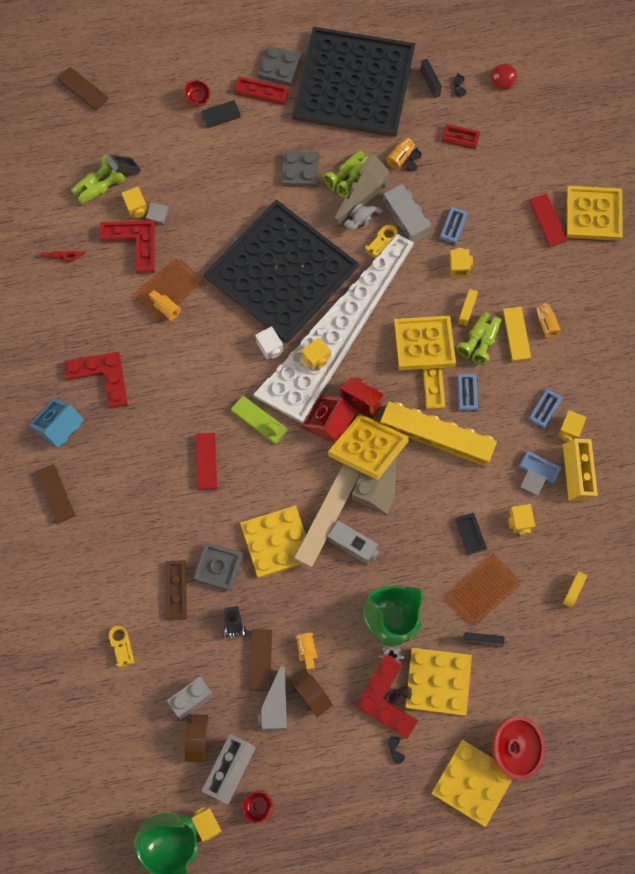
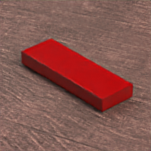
[234,76,289,106]
[529,193,567,247]
[196,433,218,490]

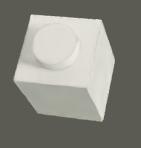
[255,326,283,360]

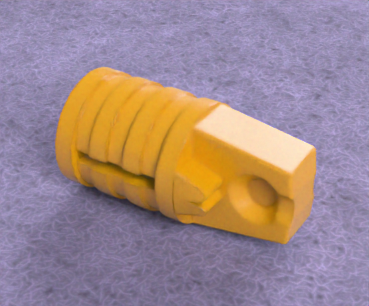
[386,138,415,169]
[149,290,181,321]
[537,303,561,338]
[295,633,318,671]

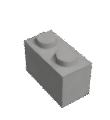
[167,677,214,721]

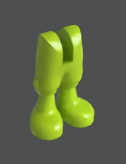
[323,150,368,198]
[71,154,125,204]
[456,312,502,365]

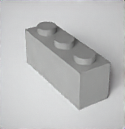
[383,184,431,243]
[202,734,256,804]

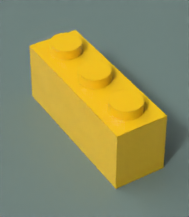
[563,438,598,502]

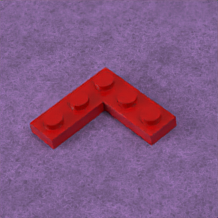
[100,220,155,274]
[64,351,128,409]
[355,653,419,739]

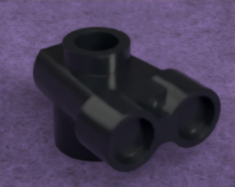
[222,606,247,639]

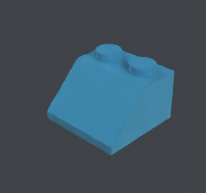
[29,398,84,448]

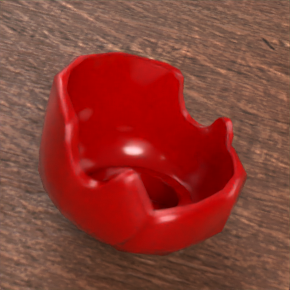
[491,63,518,90]
[183,79,211,107]
[242,791,274,824]

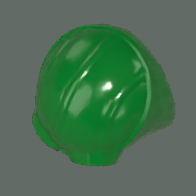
[363,585,424,647]
[134,813,198,874]

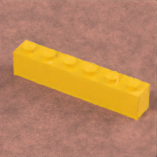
[380,401,497,467]

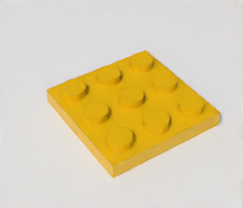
[566,186,623,241]
[394,316,456,371]
[328,414,409,480]
[240,505,306,579]
[405,648,472,717]
[431,740,513,827]

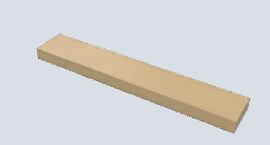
[294,464,361,569]

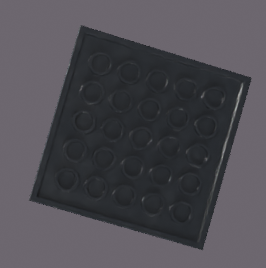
[292,26,415,137]
[204,199,359,344]

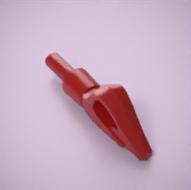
[41,251,85,263]

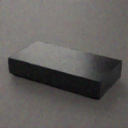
[420,59,442,98]
[201,100,241,128]
[106,154,141,175]
[455,512,487,556]
[462,632,505,648]

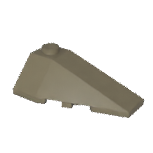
[334,153,390,228]
[352,457,397,515]

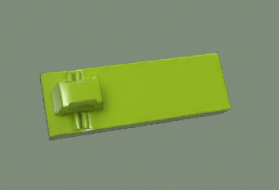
[231,396,287,445]

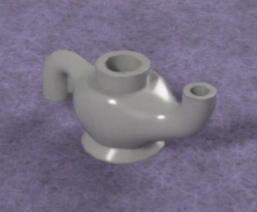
[344,203,383,230]

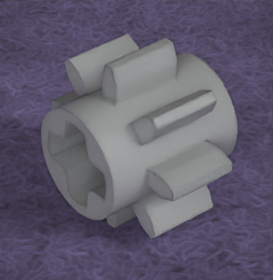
[378,647,404,660]

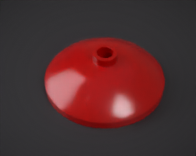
[492,716,545,780]

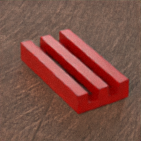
[441,124,480,150]

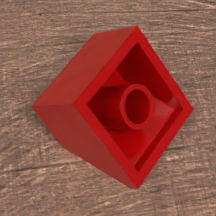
[340,377,385,420]
[301,395,357,442]

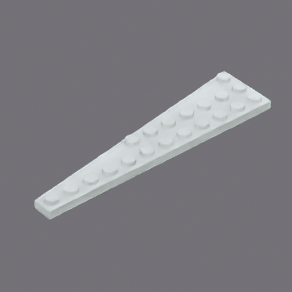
[253,234,414,424]

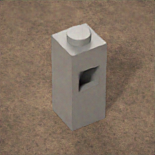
[328,520,379,565]

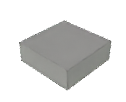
[146,203,169,225]
[521,469,547,495]

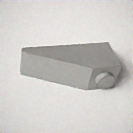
[258,666,287,732]

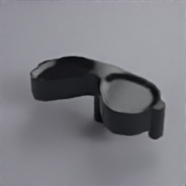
[454,73,467,97]
[407,147,422,171]
[384,686,412,705]
[388,736,405,765]

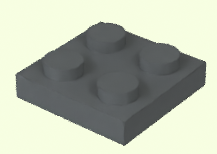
[257,45,301,87]
[282,151,319,187]
[193,542,244,592]

